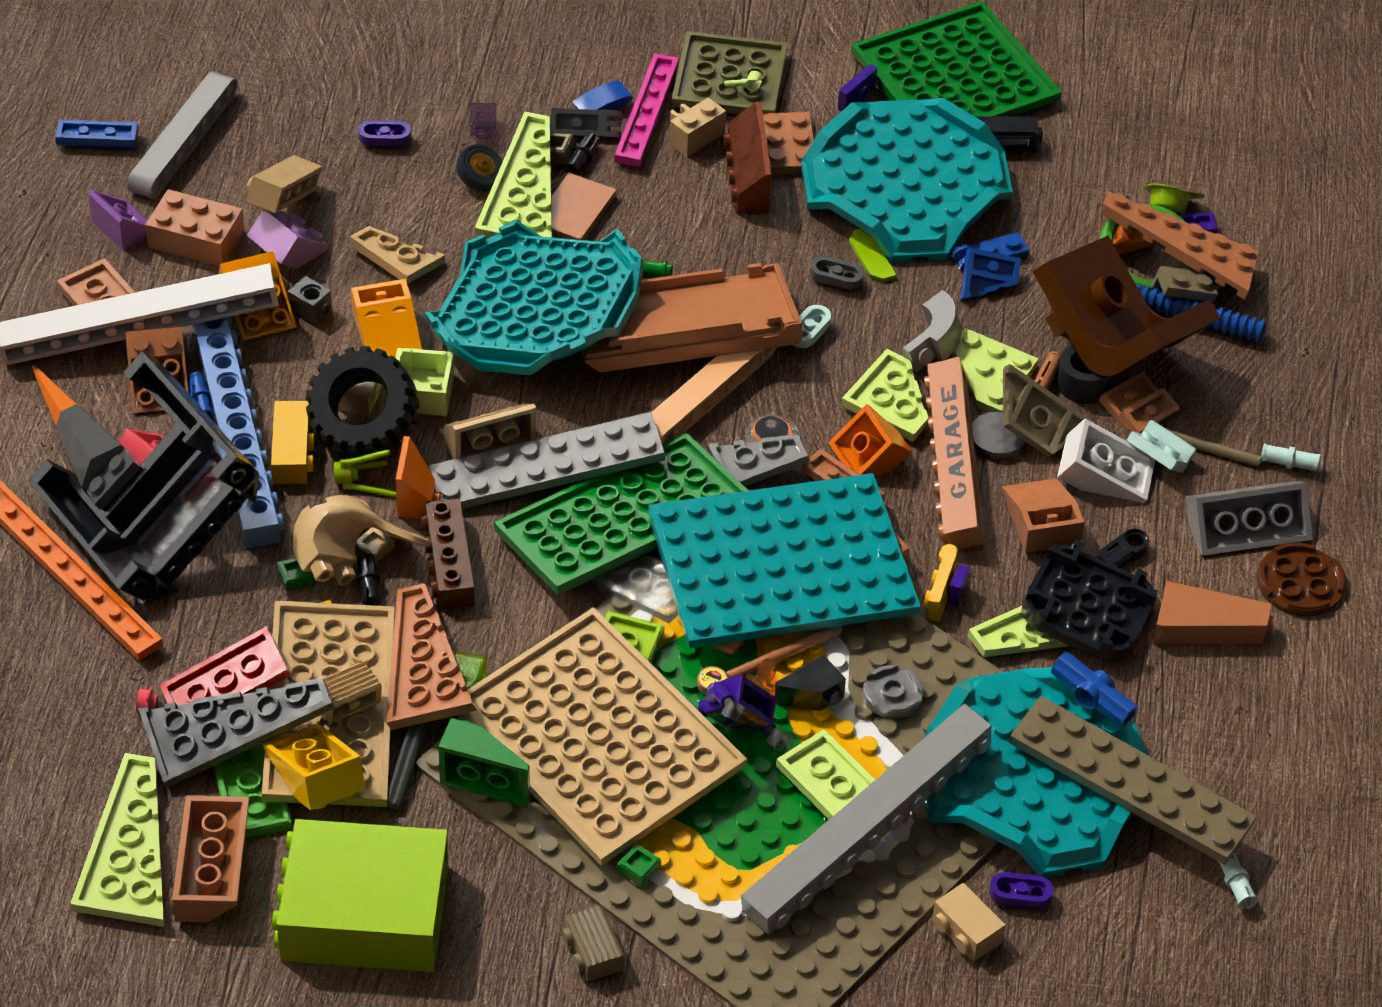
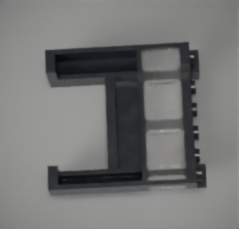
[28,351,259,605]

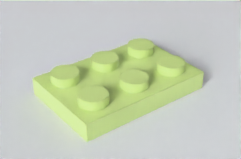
[776,729,875,819]

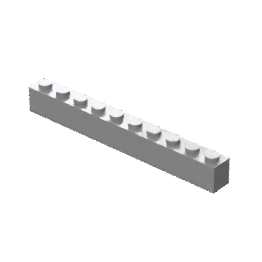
[741,703,992,935]

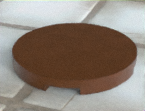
[1257,543,1346,616]

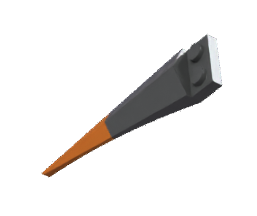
[32,366,141,510]

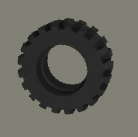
[305,346,420,459]

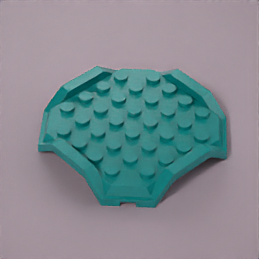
[801,98,1013,263]
[424,220,644,375]
[923,667,1149,878]

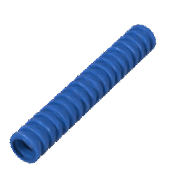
[1137,284,1266,343]

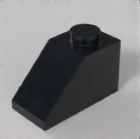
[774,655,846,711]

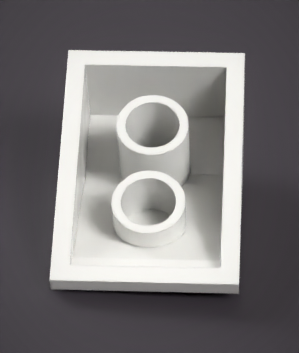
[1057,419,1155,503]

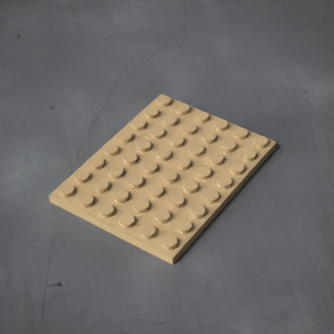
[457,607,747,866]

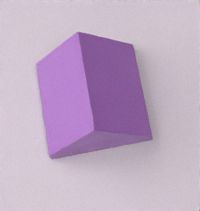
[88,189,148,250]

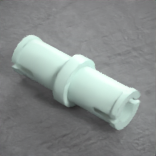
[1261,443,1321,472]
[1218,852,1258,909]

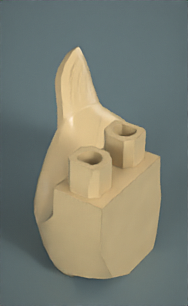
[293,495,432,586]

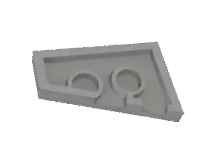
[708,434,809,487]

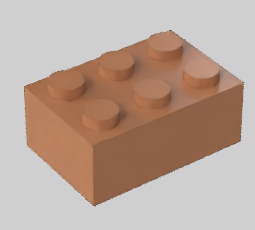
[145,189,245,267]

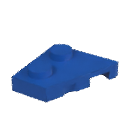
[960,247,1021,301]

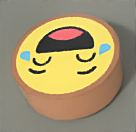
[697,666,728,695]

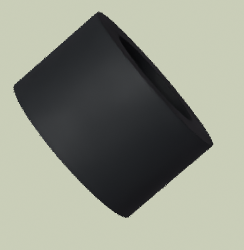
[1057,345,1111,404]

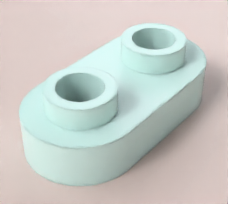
[793,305,831,348]

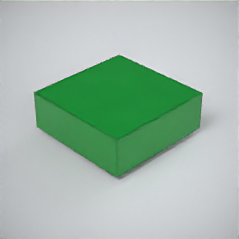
[277,557,314,590]
[617,843,661,886]

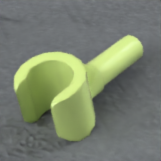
[724,71,762,92]

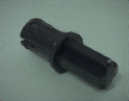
[564,132,600,176]
[357,552,381,606]

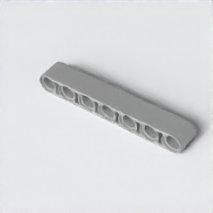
[127,71,238,199]

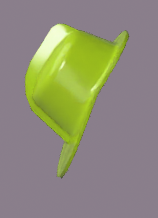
[1145,184,1205,214]

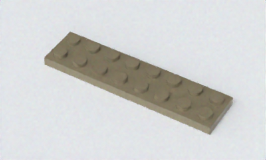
[1008,696,1257,865]

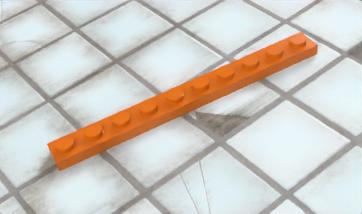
[0,480,163,661]

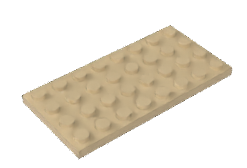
[262,601,395,807]

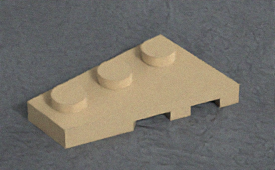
[349,226,446,284]

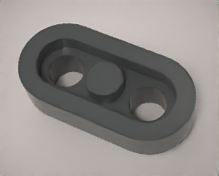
[810,256,864,290]

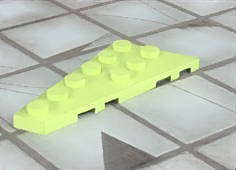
[475,111,552,238]
[70,753,164,927]

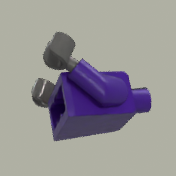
[698,675,788,752]

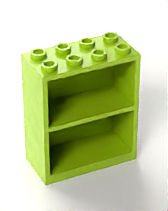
[272,819,449,972]

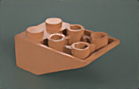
[125,327,189,414]
[1001,478,1085,553]

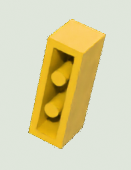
[271,401,315,484]

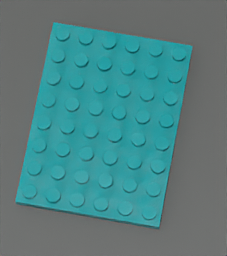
[648,473,921,648]

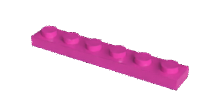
[614,53,679,167]

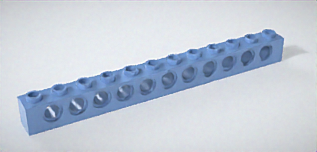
[192,316,284,549]

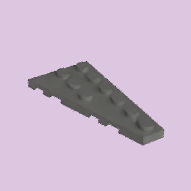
[138,678,335,787]

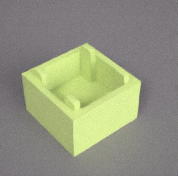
[396,348,454,416]

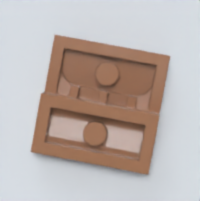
[1099,371,1181,433]

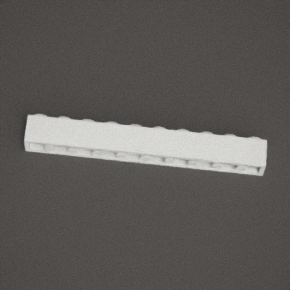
[0,263,279,366]

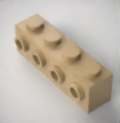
[246,155,322,213]

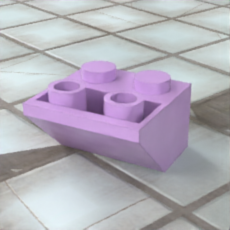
[247,210,330,269]

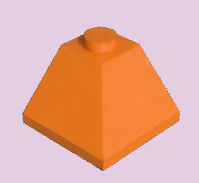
[828,404,912,477]
[396,436,441,519]

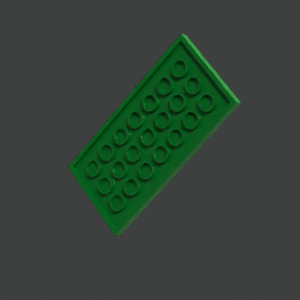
[494,433,749,595]

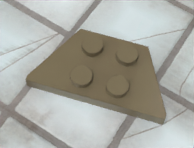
[1003,364,1095,457]

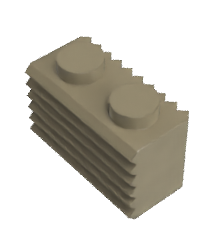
[561,905,624,982]

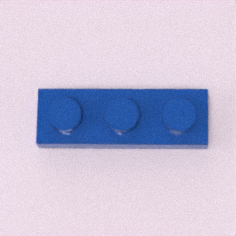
[55,119,139,148]

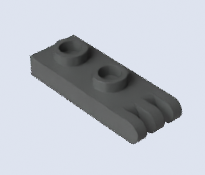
[550,108,622,137]

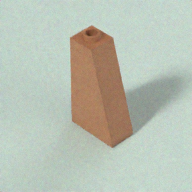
[1153,581,1275,645]

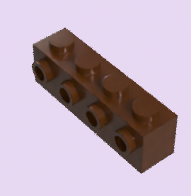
[420,498,475,610]

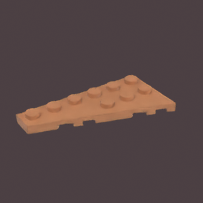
[1100,192,1258,300]
[386,583,477,730]

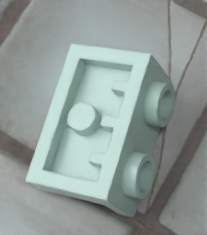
[1126,420,1197,473]

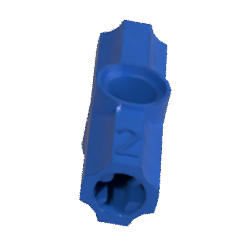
[1051,652,1139,728]

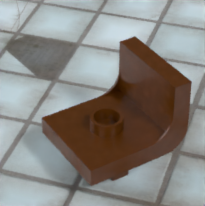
[1032,236,1221,376]

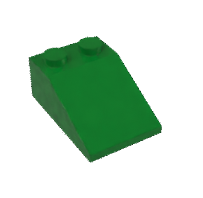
[438,718,530,808]

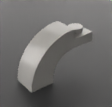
[902,290,962,373]

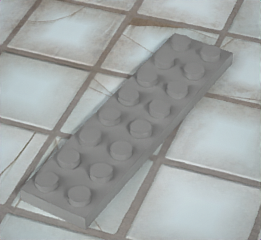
[429,412,665,509]

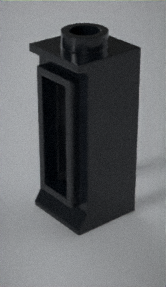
[975,116,1043,153]

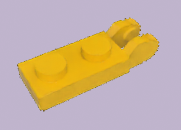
[924,544,958,622]

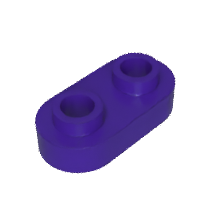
[358,120,411,147]
[989,872,1053,909]

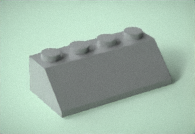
[1185,481,1313,556]

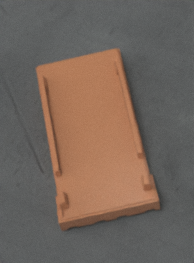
[581,263,802,373]

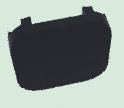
[1021,540,1158,661]

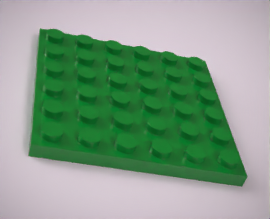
[851,1,1062,117]

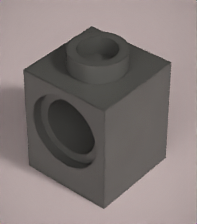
[288,276,332,325]

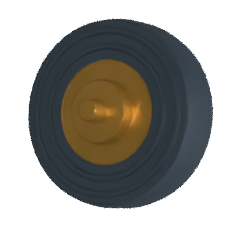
[456,144,503,191]

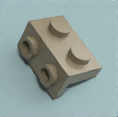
[1151,266,1218,302]

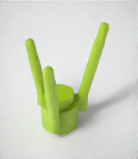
[334,450,397,498]

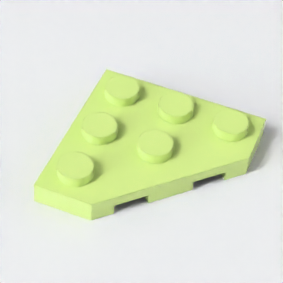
[952,328,1039,413]
[841,349,929,442]

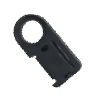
[1096,528,1149,568]

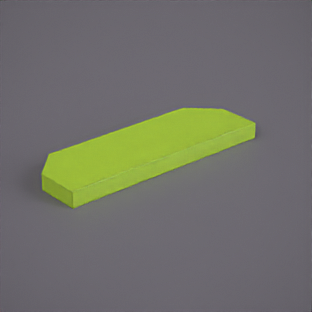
[849,229,897,282]

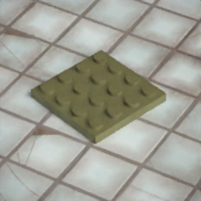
[672,31,788,115]

